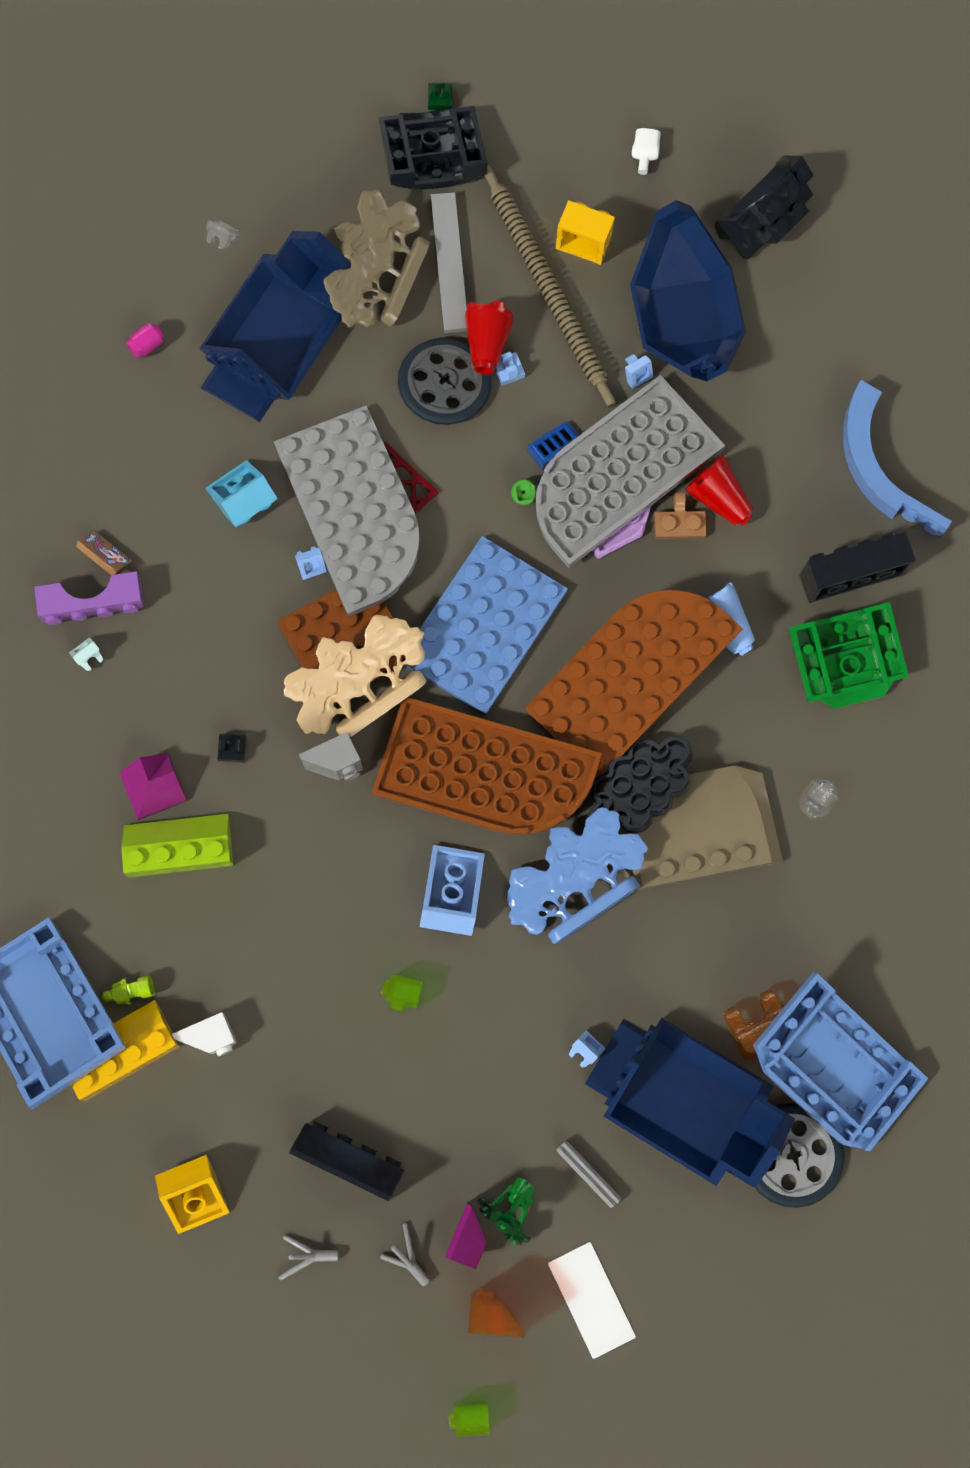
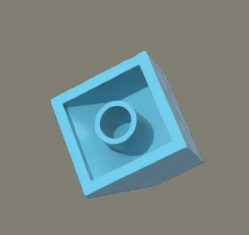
[205,460,277,527]

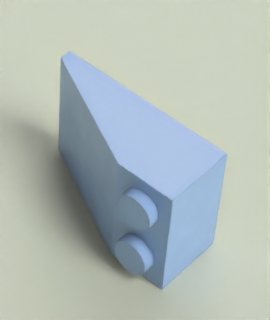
[420,845,485,936]

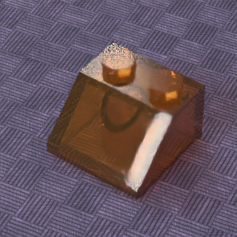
[468,1289,525,1338]

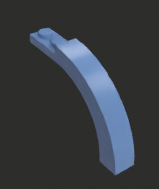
[843,380,952,537]

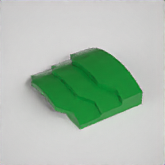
[787,602,909,709]

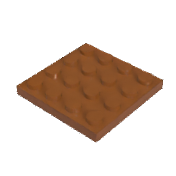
[276,589,406,682]

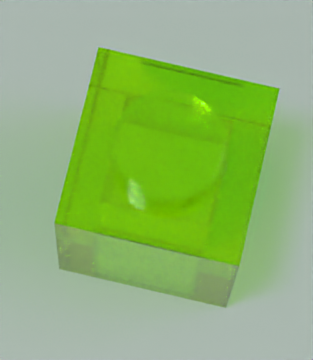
[449,1401,490,1437]

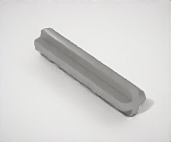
[557,1141,621,1208]

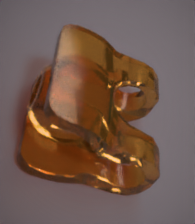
[724,990,782,1060]

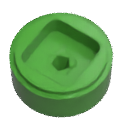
[511,479,537,505]

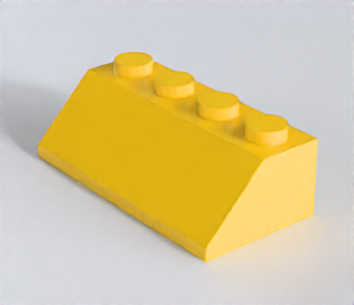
[71,1000,180,1101]

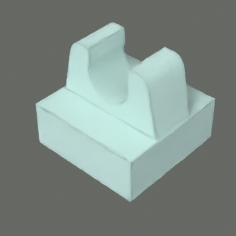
[69,637,103,671]

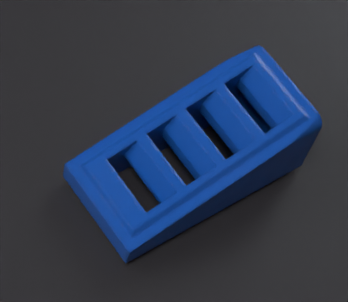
[527,421,579,470]

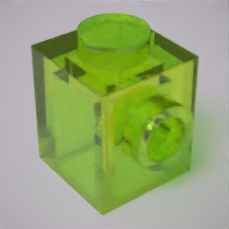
[381,974,423,1012]

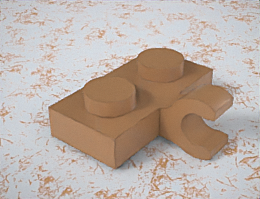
[654,493,706,539]

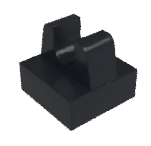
[217,734,246,763]

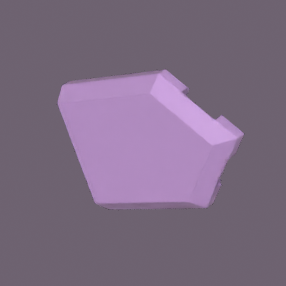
[592,506,651,559]

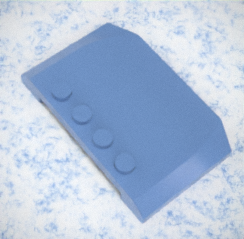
[753,972,928,1151]

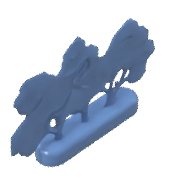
[506,807,648,945]

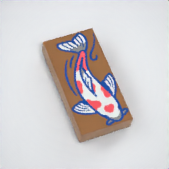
[76,530,133,575]

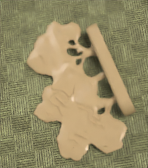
[284,615,427,737]

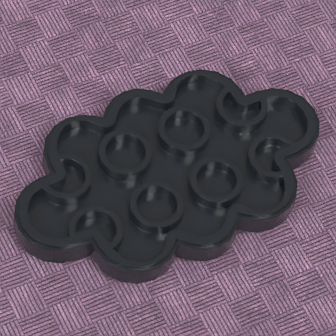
[588,736,693,834]

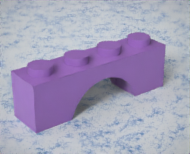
[34,571,145,625]

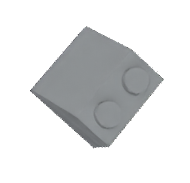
[299,732,363,781]

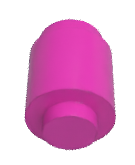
[125,322,164,359]

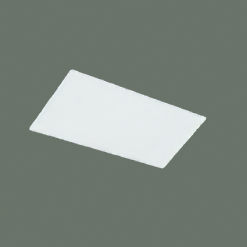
[548,1242,636,1359]

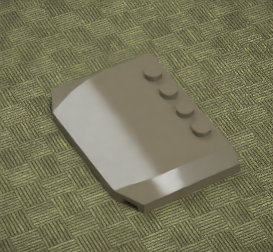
[618,766,783,892]

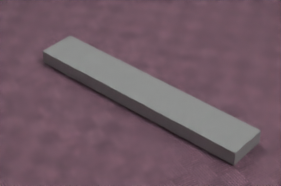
[431,192,467,334]

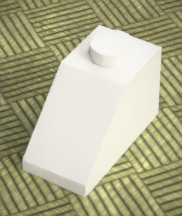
[172,1012,237,1056]

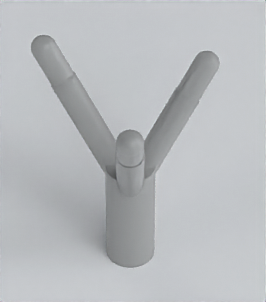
[380,1223,431,1286]
[278,1235,338,1280]

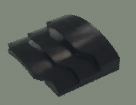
[379,106,488,189]

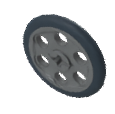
[398,338,492,425]

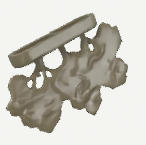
[323,189,430,328]

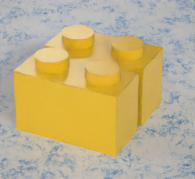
[555,200,615,265]

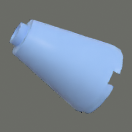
[706,582,755,656]

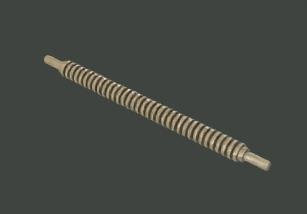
[484,165,616,408]

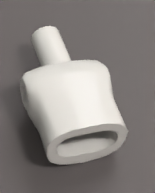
[632,128,661,175]

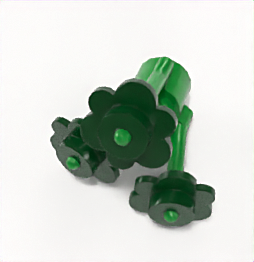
[477,1178,535,1245]

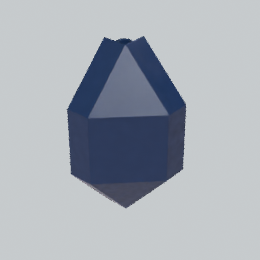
[630,200,746,381]

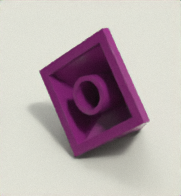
[119,753,187,821]
[445,1203,487,1269]

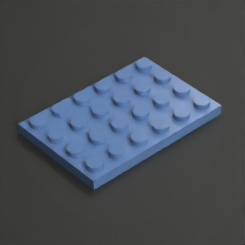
[404,536,568,716]

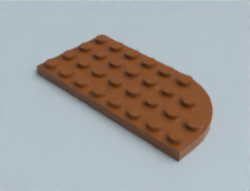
[524,590,743,778]
[372,697,602,835]

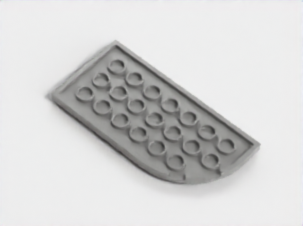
[536,375,725,568]
[274,405,420,617]

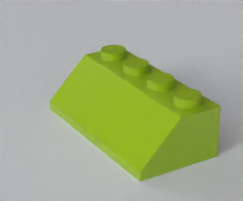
[121,814,233,878]

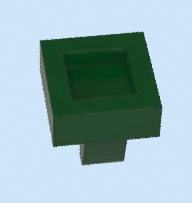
[428,83,453,110]

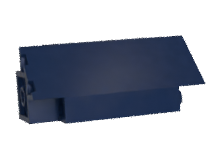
[199,231,351,422]
[585,1018,795,1187]

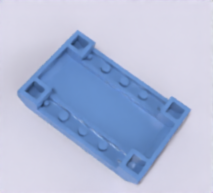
[0,917,126,1110]

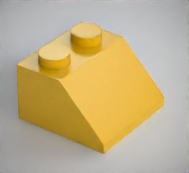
[155,1155,229,1234]

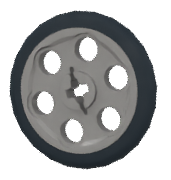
[754,1103,844,1208]

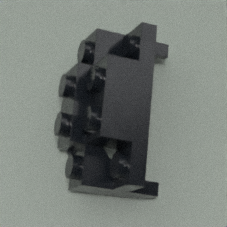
[715,155,814,259]

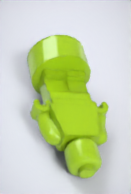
[102,975,155,1005]

